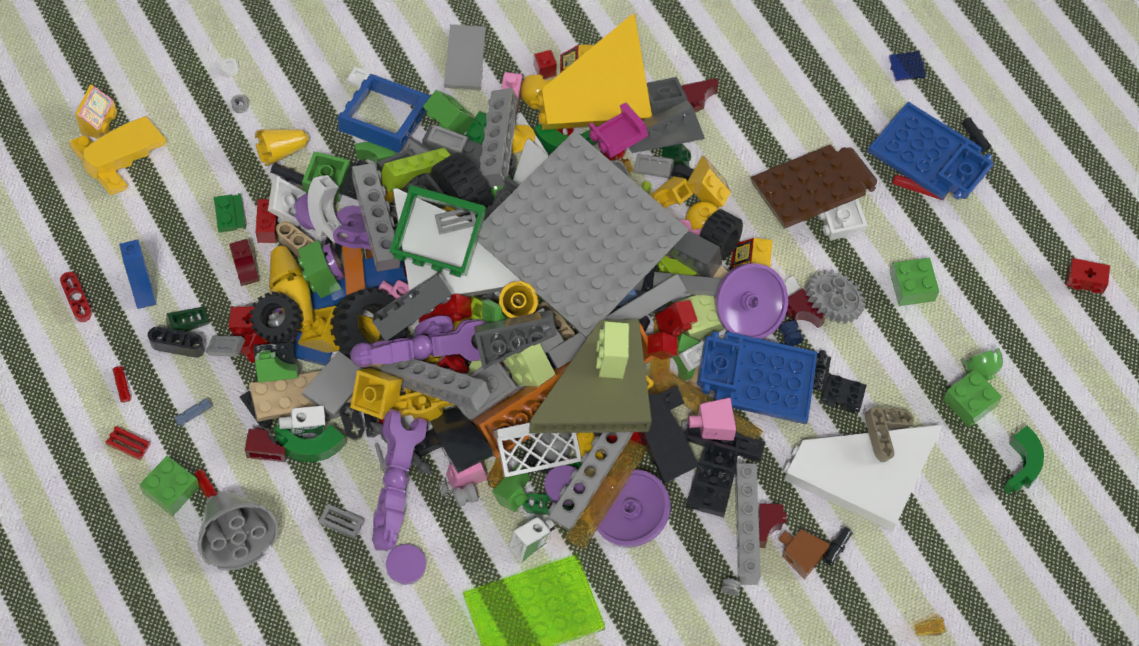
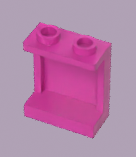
[589,102,648,158]

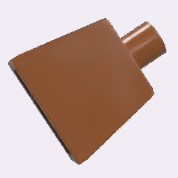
[778,530,830,579]

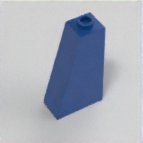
[119,239,156,309]

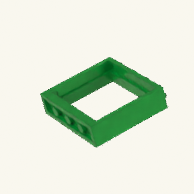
[389,185,487,278]

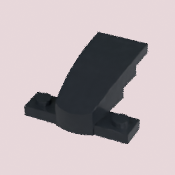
[638,385,699,483]
[414,408,494,473]
[685,425,765,518]

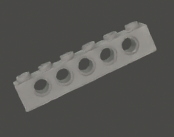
[480,88,519,188]
[352,163,401,272]
[380,359,490,412]
[548,432,634,532]
[735,463,761,585]

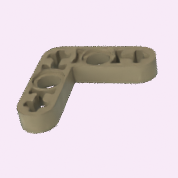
[865,406,914,463]

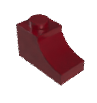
[682,78,719,112]
[229,239,259,286]
[786,288,826,328]
[244,428,287,462]
[758,503,787,548]

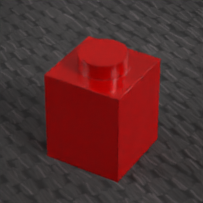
[534,50,557,79]
[648,332,677,360]

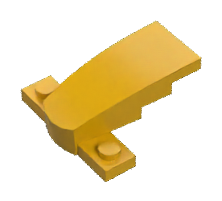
[69,116,167,196]
[391,355,455,421]

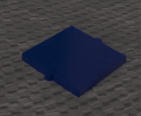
[889,51,926,81]

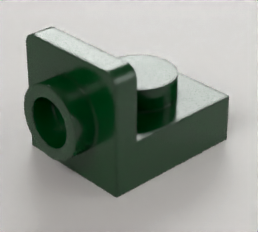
[662,144,691,167]

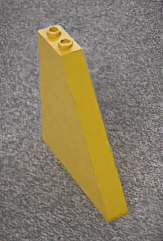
[536,14,652,130]

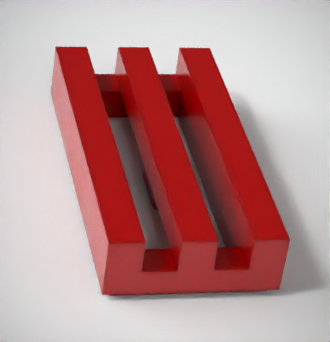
[105,426,151,461]

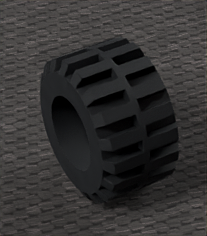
[699,209,743,261]
[249,292,303,343]

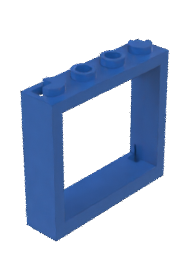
[337,74,430,153]

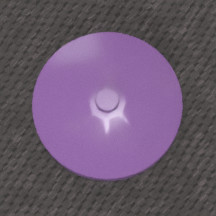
[715,263,788,339]
[591,470,671,548]

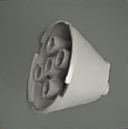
[198,491,278,571]

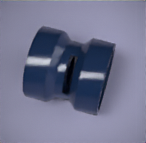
[779,321,804,346]

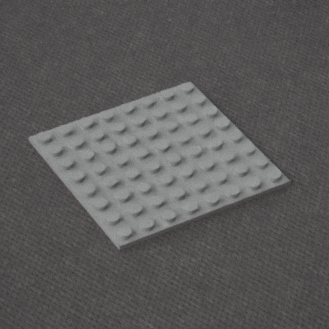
[471,131,689,338]

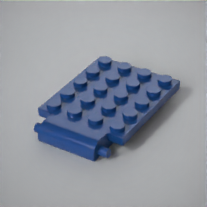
[868,101,993,200]
[697,331,818,424]

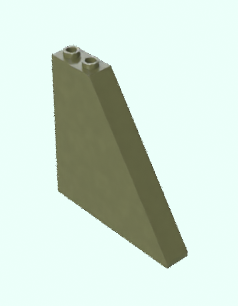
[529,318,652,434]

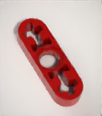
[60,272,92,322]

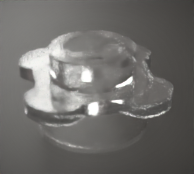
[438,477,453,500]

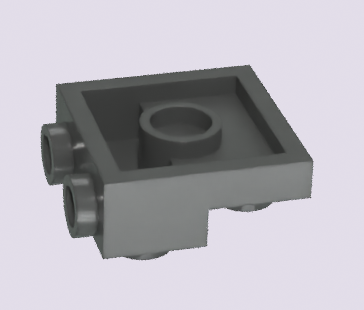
[647,77,687,116]

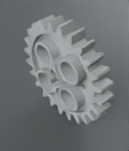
[806,270,866,324]

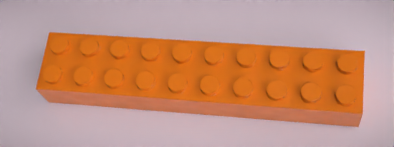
[471,323,655,458]

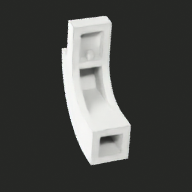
[308,175,348,243]

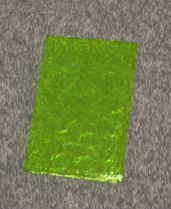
[463,554,606,646]

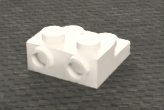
[268,176,306,227]
[818,199,868,240]

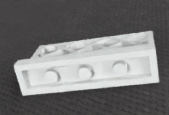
[493,423,581,477]

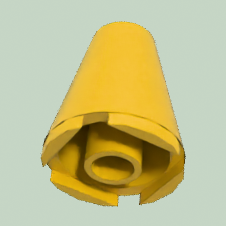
[255,129,309,166]
[269,246,303,293]
[272,276,314,332]
[499,281,538,318]

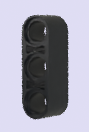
[148,327,205,358]

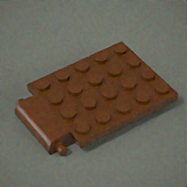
[750,144,877,229]

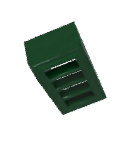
[166,306,210,332]

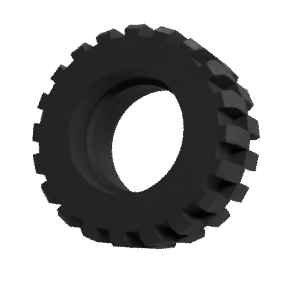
[430,153,494,222]
[330,288,408,360]

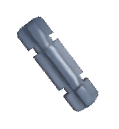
[175,399,212,426]

